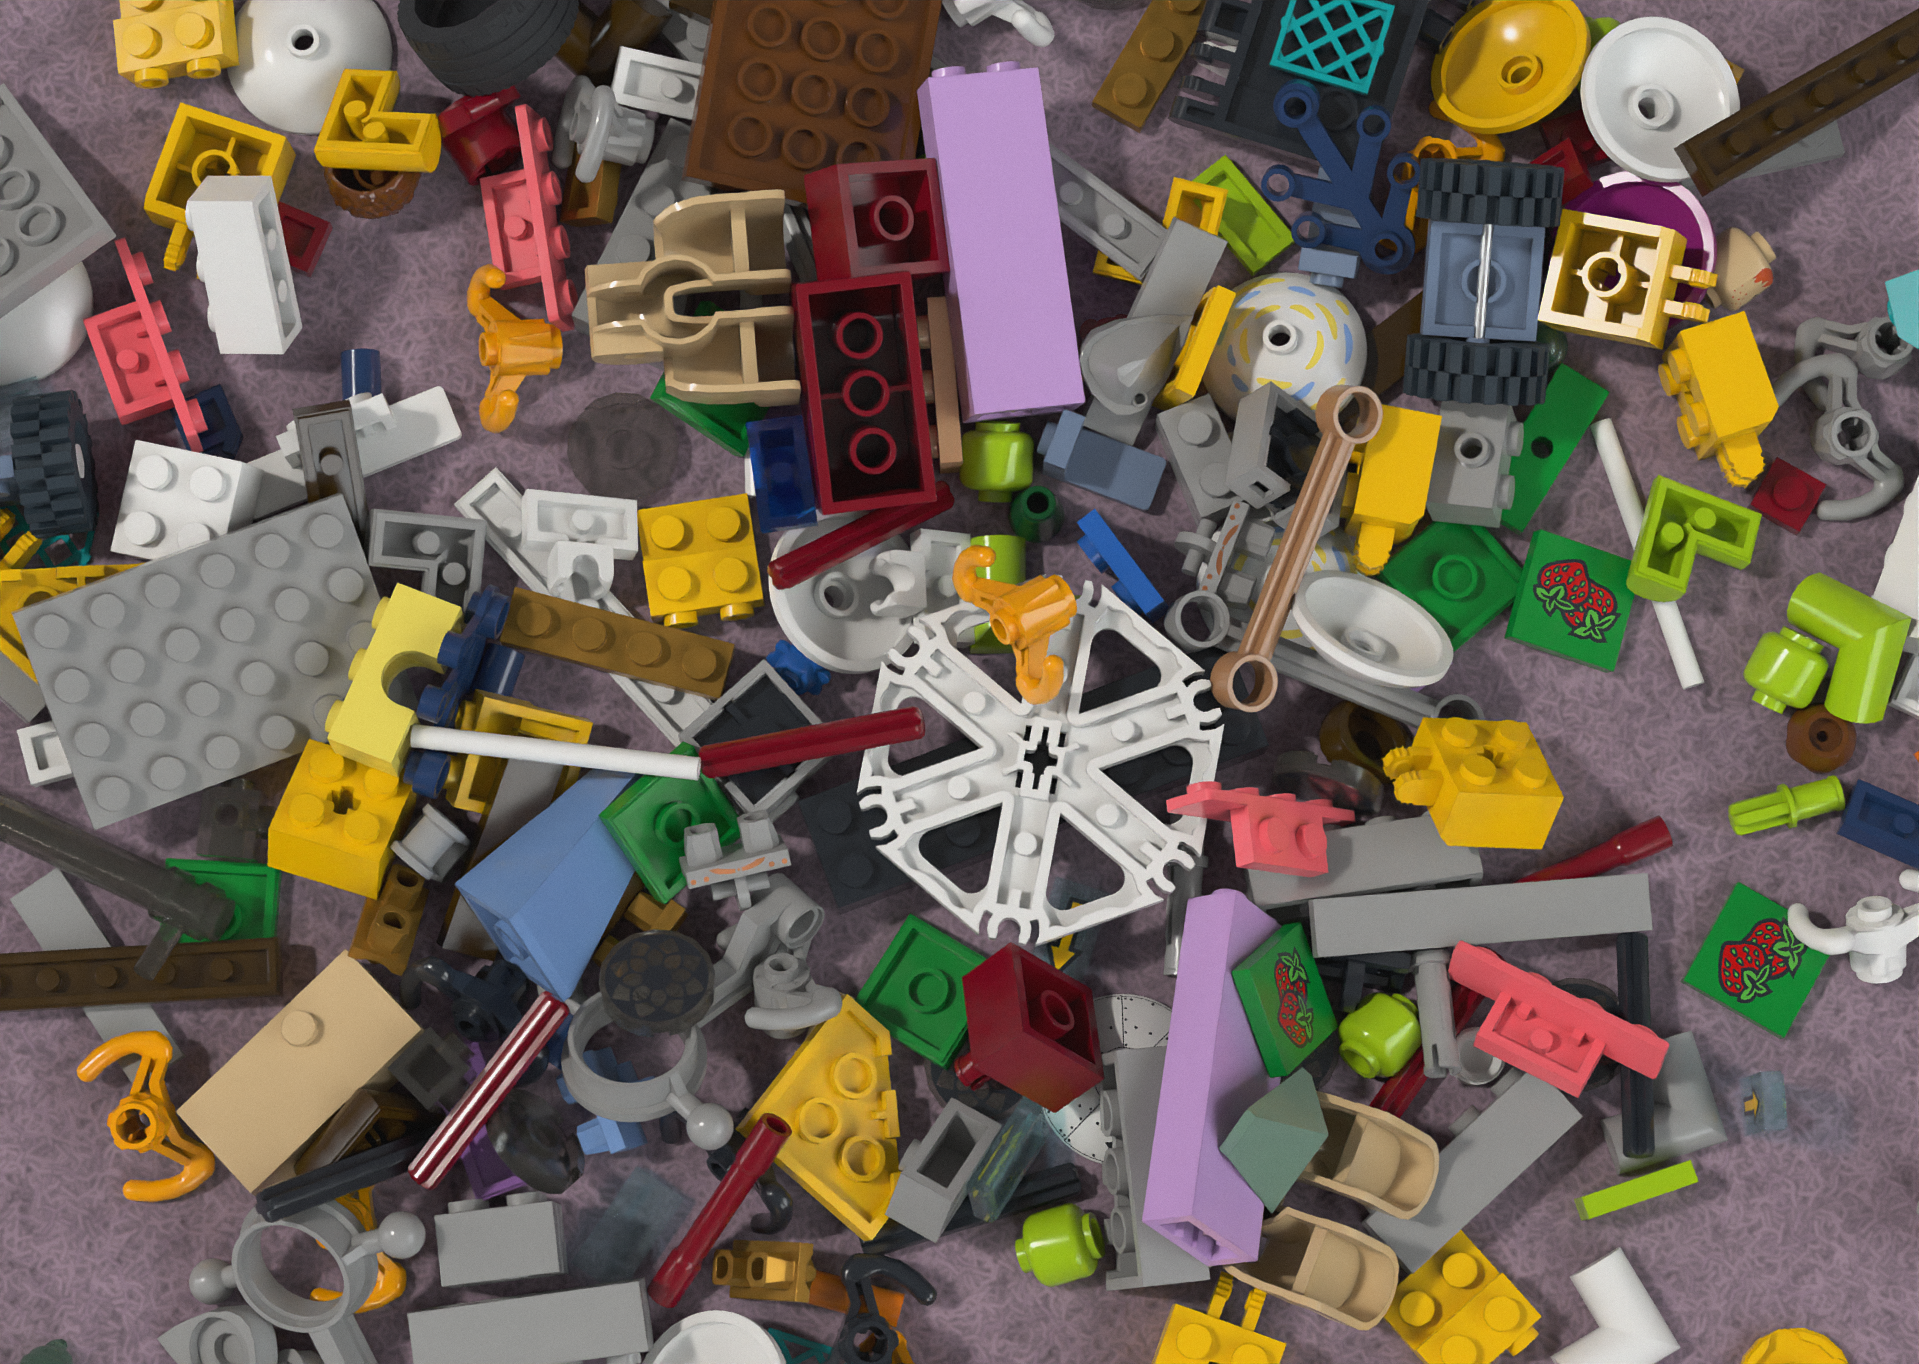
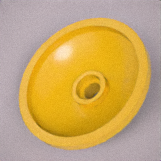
[1431,0,1591,134]

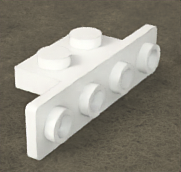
[247,386,462,521]

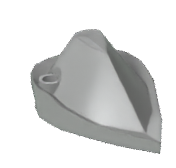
[1078,314,1194,415]
[157,1305,278,1364]

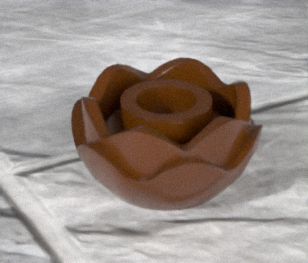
[1786,702,1857,774]

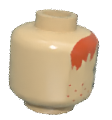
[1704,227,1776,311]

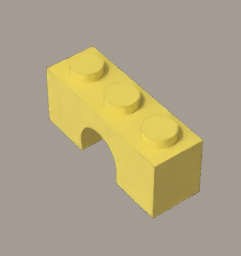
[325,582,467,777]

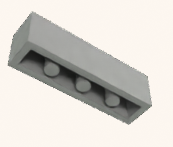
[1243,811,1483,924]
[1361,1066,1583,1275]
[407,1277,654,1364]

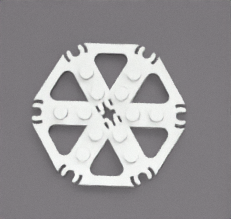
[857,574,1224,947]

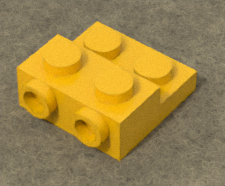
[113,0,239,89]
[637,493,765,629]
[443,689,593,814]
[1383,1230,1542,1364]

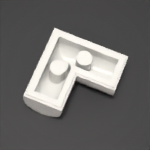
[1550,1247,1681,1364]

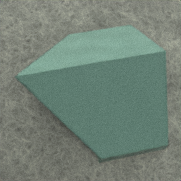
[1219,1067,1329,1214]

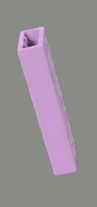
[917,61,1085,423]
[1142,889,1282,1266]

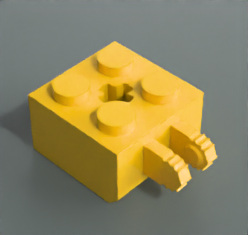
[144,102,296,280]
[1537,209,1718,350]
[1658,311,1779,488]
[1340,404,1442,577]
[1382,717,1564,850]
[268,739,417,900]
[1151,1271,1286,1364]

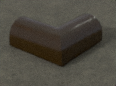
[553,0,673,88]
[293,1088,446,1176]

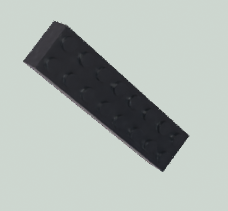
[798,646,1269,915]

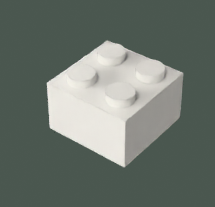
[110,440,264,562]

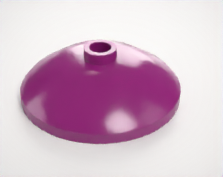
[1548,171,1717,330]

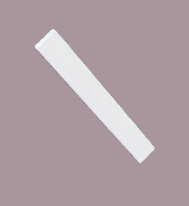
[454,467,799,823]

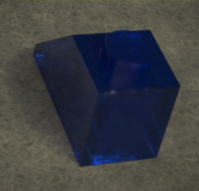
[746,415,818,534]

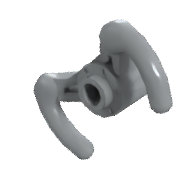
[552,75,655,183]
[1794,316,1914,412]
[1772,353,1904,521]
[717,922,842,1039]

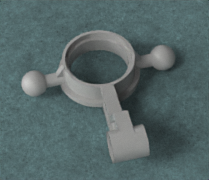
[537,873,825,1150]
[189,1200,426,1364]

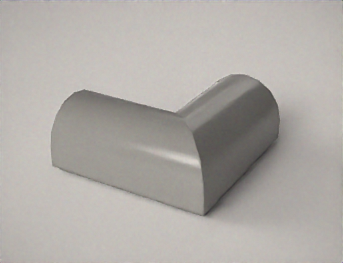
[364,509,487,626]
[1599,1030,1728,1175]

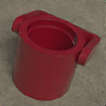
[437,85,522,186]

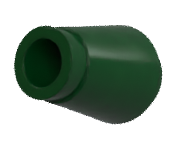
[1008,486,1065,543]

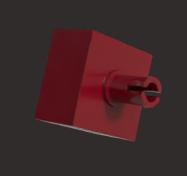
[804,158,950,281]
[954,942,1105,1113]

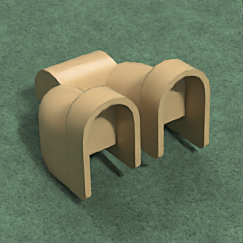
[585,189,801,407]
[1223,1091,1439,1330]

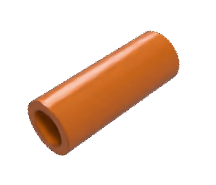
[807,1270,905,1328]

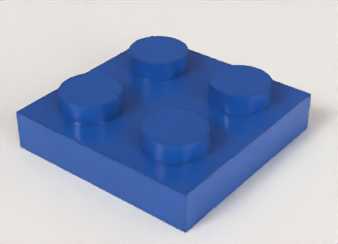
[1077,509,1168,623]

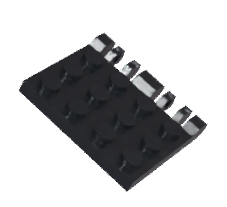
[1168,0,1429,169]

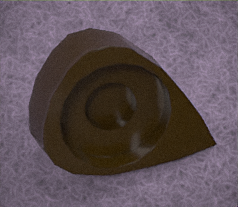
[1319,700,1413,785]

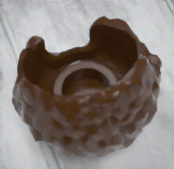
[323,167,422,219]

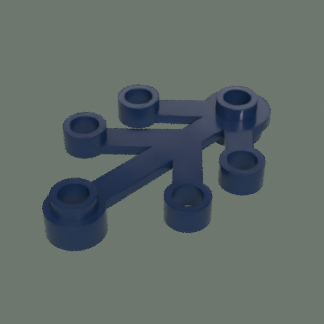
[1261,79,1421,275]
[403,584,511,799]

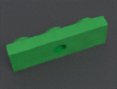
[1500,363,1610,536]

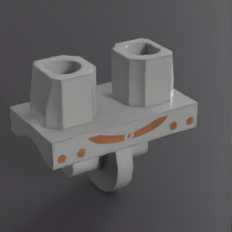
[1174,499,1275,612]
[679,810,791,911]

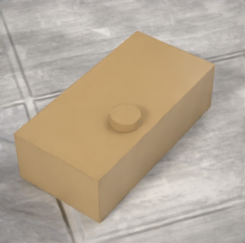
[176,949,438,1196]

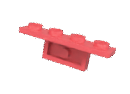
[479,104,579,332]
[83,237,208,453]
[1166,781,1356,878]
[1448,941,1669,1098]

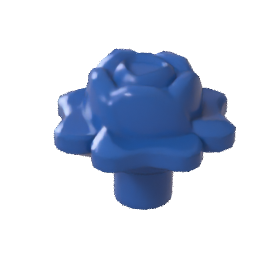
[766,640,832,696]

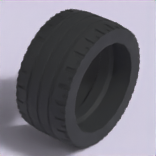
[397,0,579,97]

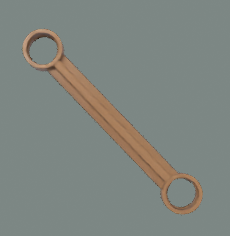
[1210,384,1383,712]

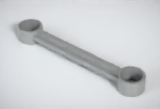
[1164,590,1485,729]

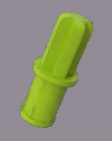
[1728,775,1845,836]

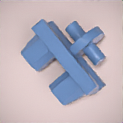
[556,1047,655,1155]

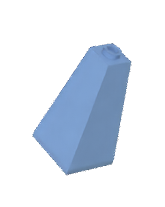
[455,768,645,1001]

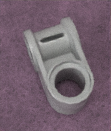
[390,803,472,884]

